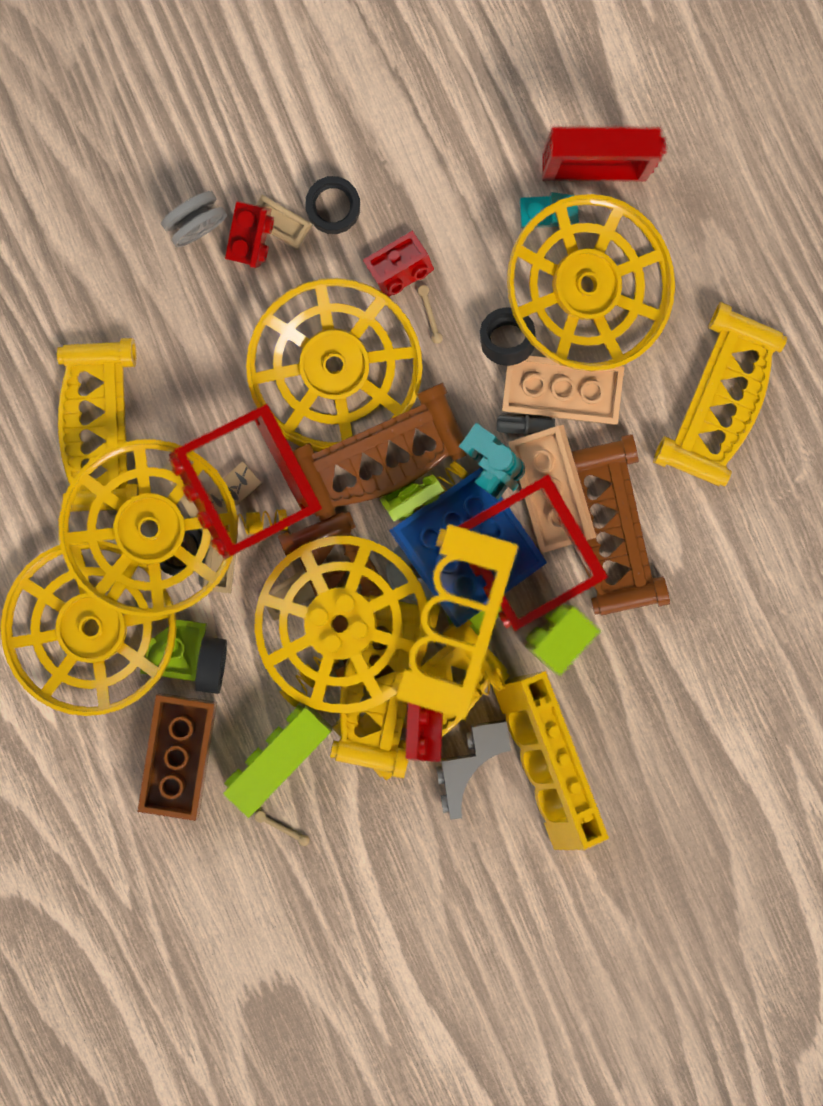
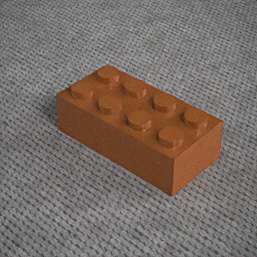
[137,693,217,821]

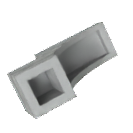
[436,720,511,820]

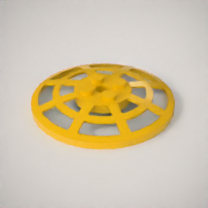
[507,194,675,371]
[246,278,423,452]
[58,439,238,617]
[254,536,431,713]
[0,541,177,716]

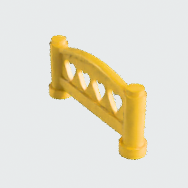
[653,302,787,487]
[57,338,139,512]
[330,595,440,779]
[332,620,510,780]

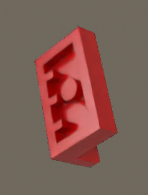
[225,201,274,268]
[363,230,434,297]
[405,702,443,762]

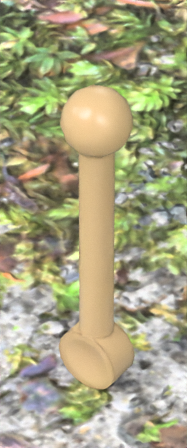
[418,285,443,344]
[255,811,310,846]

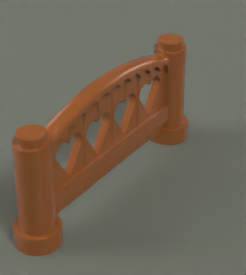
[292,382,468,521]
[571,434,670,616]
[277,512,395,679]

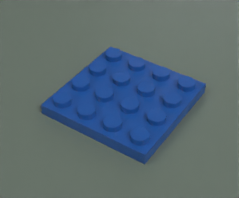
[389,468,547,628]

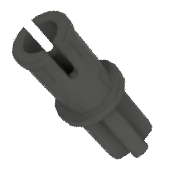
[496,414,555,437]

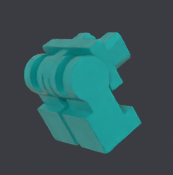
[459,423,525,500]

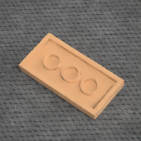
[502,356,624,425]
[508,425,596,554]

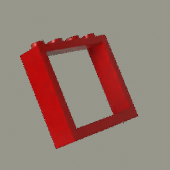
[542,126,667,182]
[169,404,322,560]
[457,474,608,631]

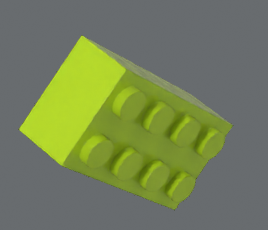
[525,604,601,676]
[223,705,332,818]

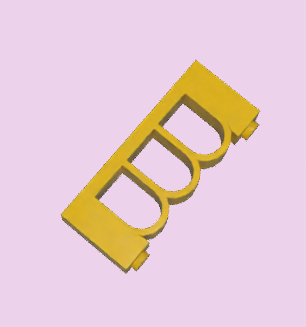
[393,524,518,719]
[493,671,609,850]

